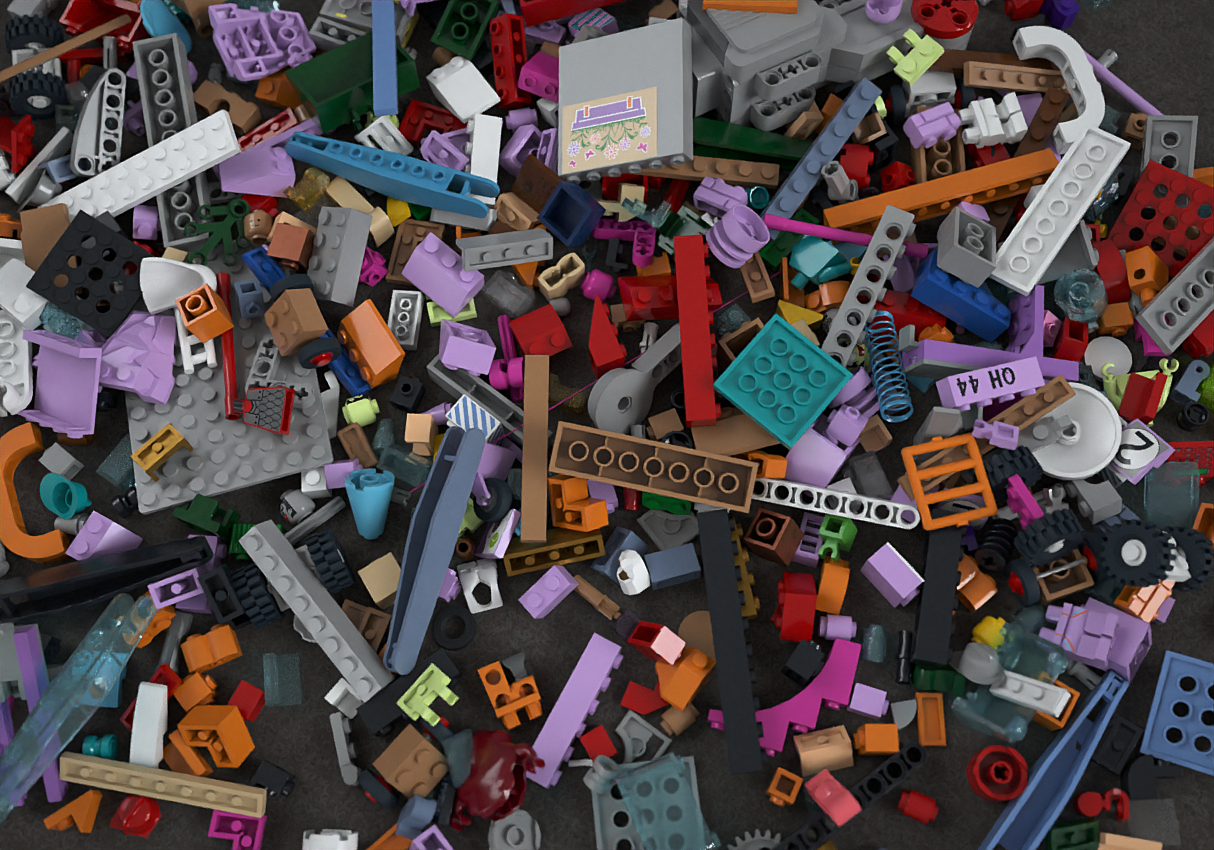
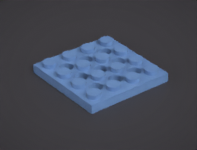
[1139,650,1214,776]

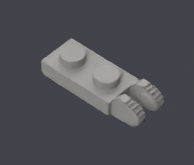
[330,712,362,787]

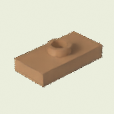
[336,422,381,469]

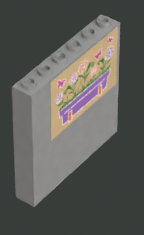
[558,17,693,184]

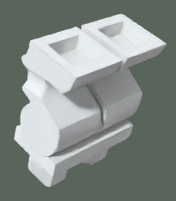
[957,92,1028,149]

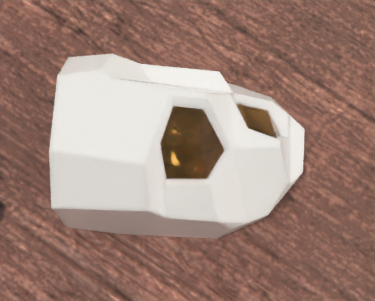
[616,549,650,595]

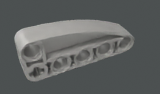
[70,68,126,178]

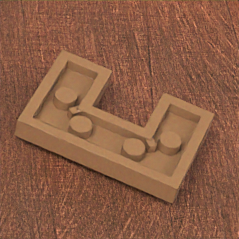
[385,219,446,287]

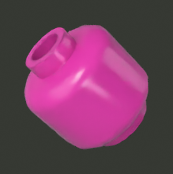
[580,269,616,303]

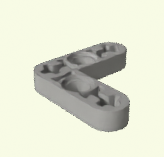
[245,336,315,409]

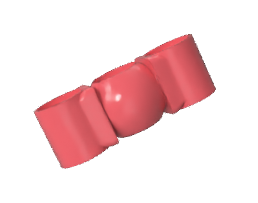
[804,769,862,827]

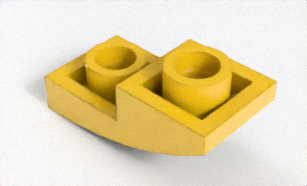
[387,196,411,227]

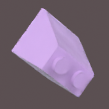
[783,413,861,498]
[1080,598,1152,686]

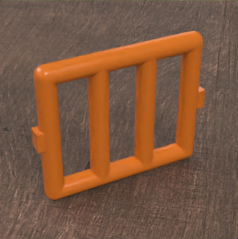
[901,433,998,531]

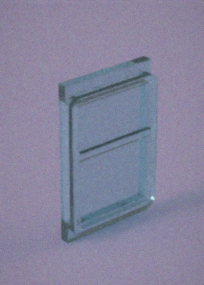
[1144,461,1200,529]

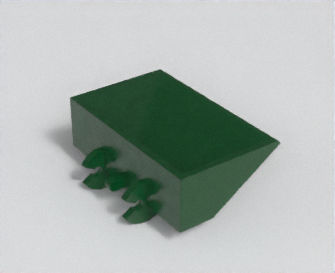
[284,31,420,134]

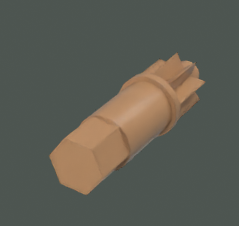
[573,575,622,620]

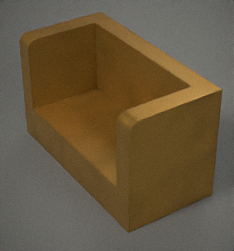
[130,423,194,482]

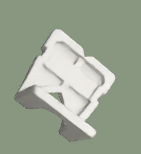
[457,558,503,614]

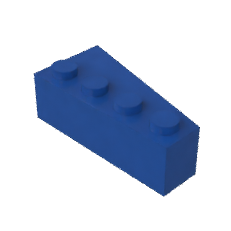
[911,249,1012,343]

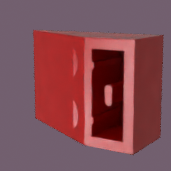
[588,295,627,380]

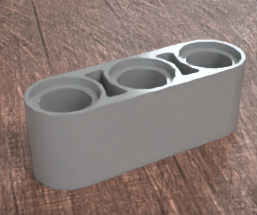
[430,208,498,232]

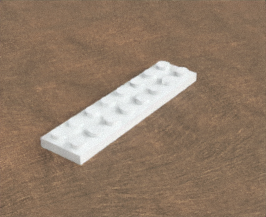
[988,123,1131,296]

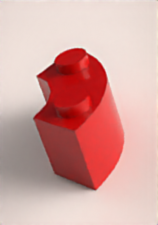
[1087,239,1131,305]

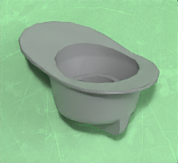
[17,168,63,213]
[948,642,1005,685]

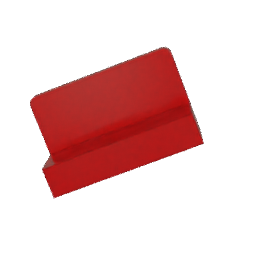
[1117,372,1168,425]

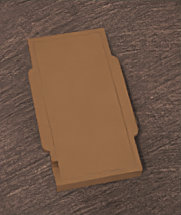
[20,203,83,295]

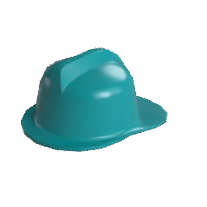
[40,472,92,520]

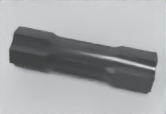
[155,611,193,676]

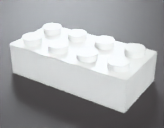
[387,290,424,350]

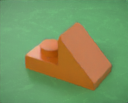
[43,790,102,833]

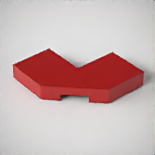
[620,679,671,716]

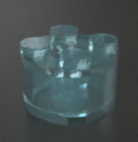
[1054,269,1108,324]

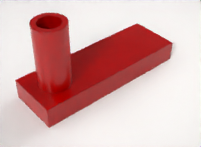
[59,48,131,88]

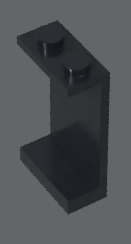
[832,80,899,173]

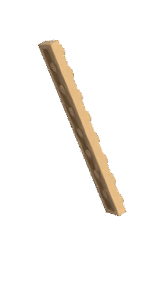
[60,751,267,818]

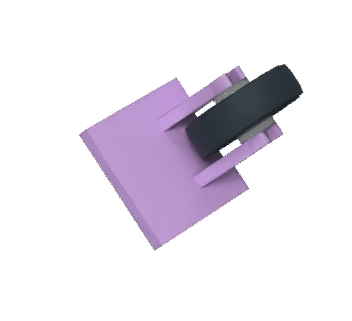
[471,442,518,523]

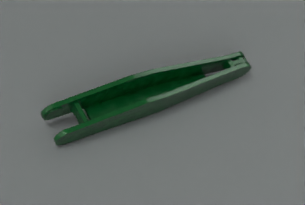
[693,116,839,171]

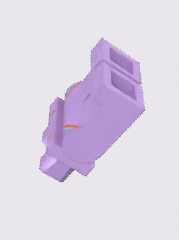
[1038,602,1119,670]

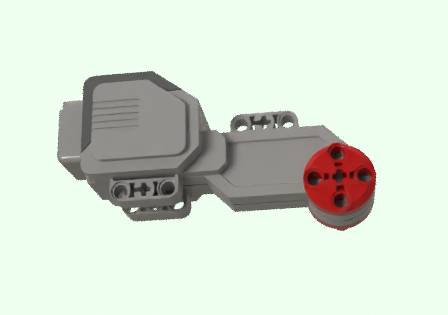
[677,0,978,132]

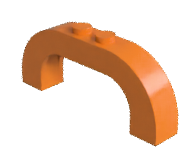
[0,422,71,563]

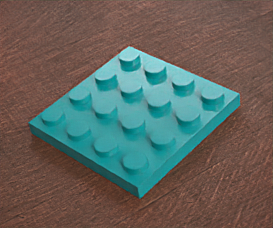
[712,313,853,450]

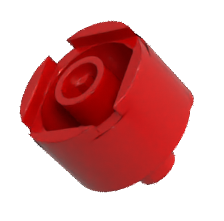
[838,143,874,191]
[966,745,1028,802]

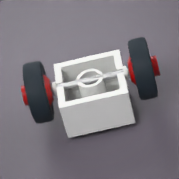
[884,71,975,126]

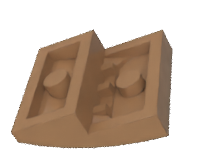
[341,599,392,653]

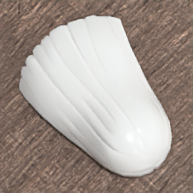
[140,257,217,315]

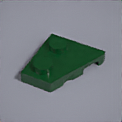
[1045,817,1099,850]

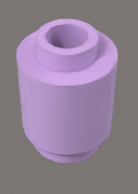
[505,107,538,133]
[818,614,856,641]

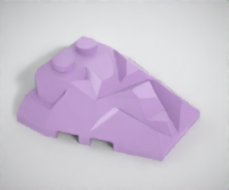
[208,3,316,81]
[98,310,178,405]

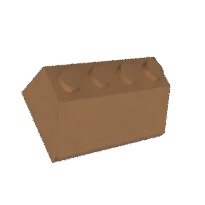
[691,407,780,456]

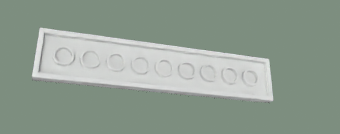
[38,109,241,223]

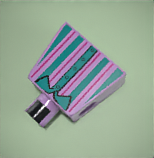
[566,8,619,45]

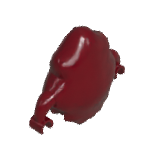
[450,729,545,831]

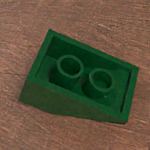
[431,0,500,61]

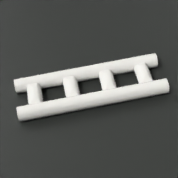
[174,307,218,374]

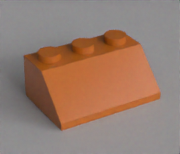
[337,299,405,388]

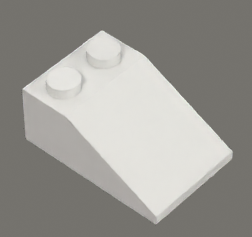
[426,56,501,124]
[0,257,59,330]

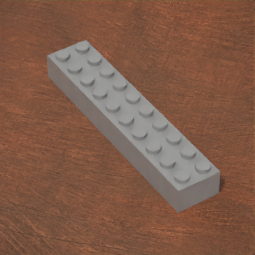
[132,33,218,253]

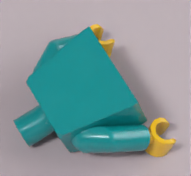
[789,234,860,291]

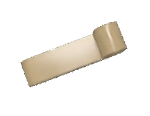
[322,176,395,247]

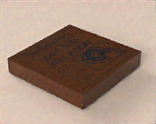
[511,154,564,214]

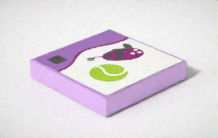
[475,509,521,559]

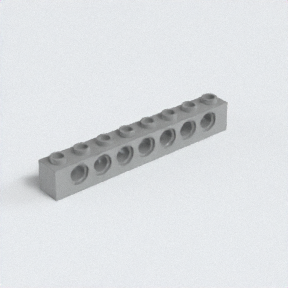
[821,205,916,368]

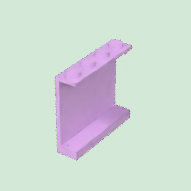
[17,330,102,438]

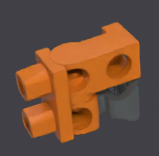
[478,651,543,730]

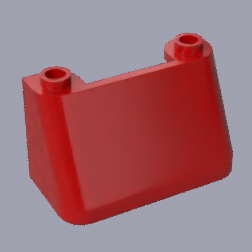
[59,0,152,53]

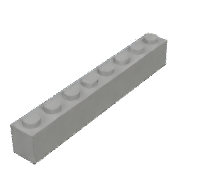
[238,520,396,703]

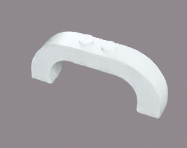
[1012,26,1105,155]

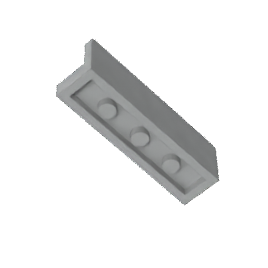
[456,228,553,271]

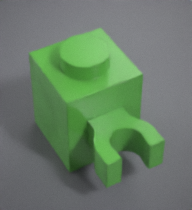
[818,513,857,563]

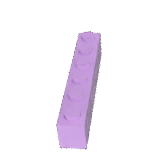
[526,633,624,789]

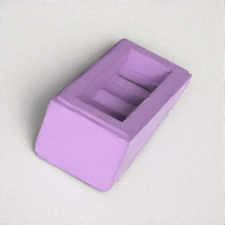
[792,512,825,568]

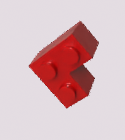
[775,572,817,642]

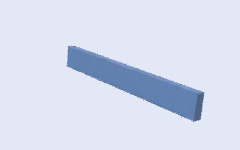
[372,0,398,117]

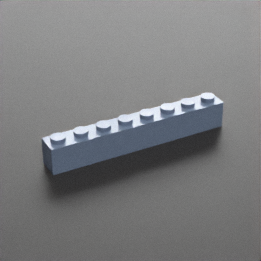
[759,77,882,243]

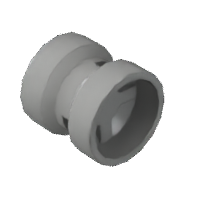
[583,755,619,794]

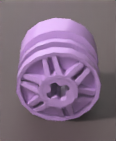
[706,204,770,268]
[828,366,885,419]

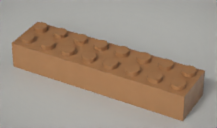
[548,421,759,513]

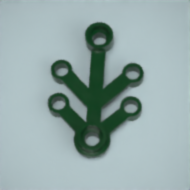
[184,198,251,266]

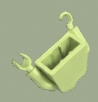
[1102,358,1179,427]

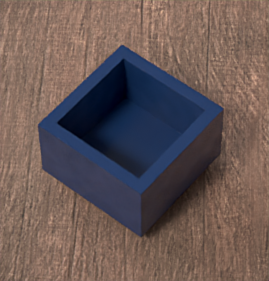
[537,181,606,247]

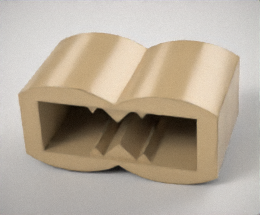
[538,253,586,301]

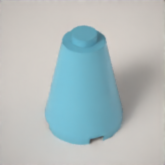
[344,468,395,539]

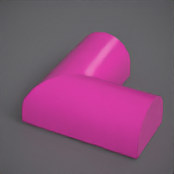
[208,809,267,850]

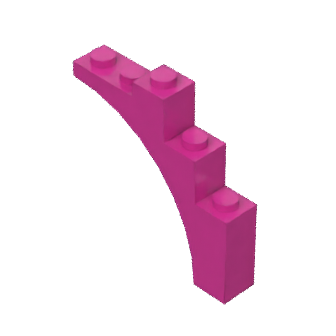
[707,638,861,757]

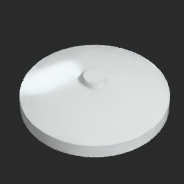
[1032,382,1122,480]

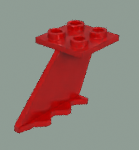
[0,115,35,173]

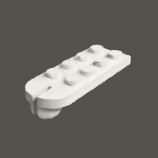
[0,310,33,417]

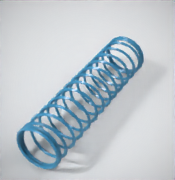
[864,310,914,422]

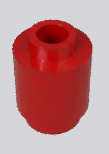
[896,789,939,825]

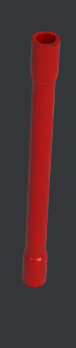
[216,273,241,421]

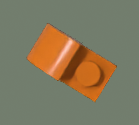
[804,280,862,315]
[815,556,850,615]

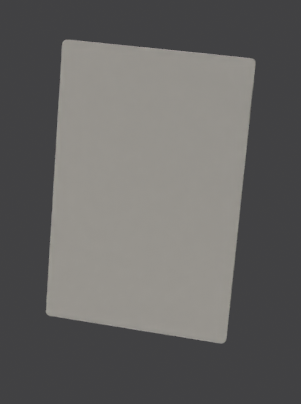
[113,238,334,515]

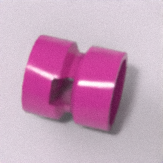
[489,357,525,390]

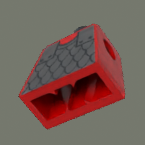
[233,386,295,435]

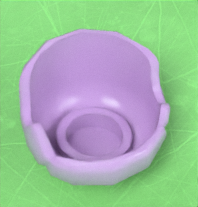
[865,0,903,24]

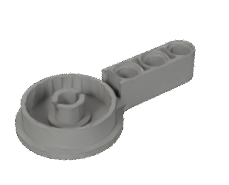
[588,323,682,435]

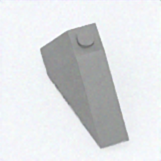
[913,406,965,466]

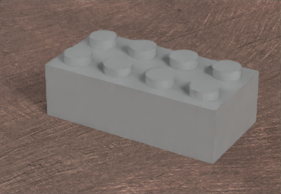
[307,207,372,307]

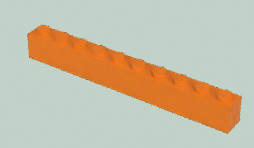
[823,148,1059,245]

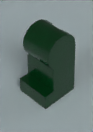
[912,663,966,697]

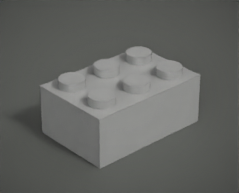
[937,206,996,288]

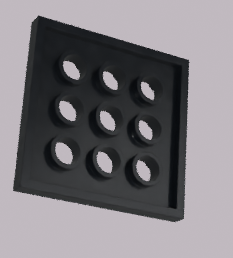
[26,209,155,338]

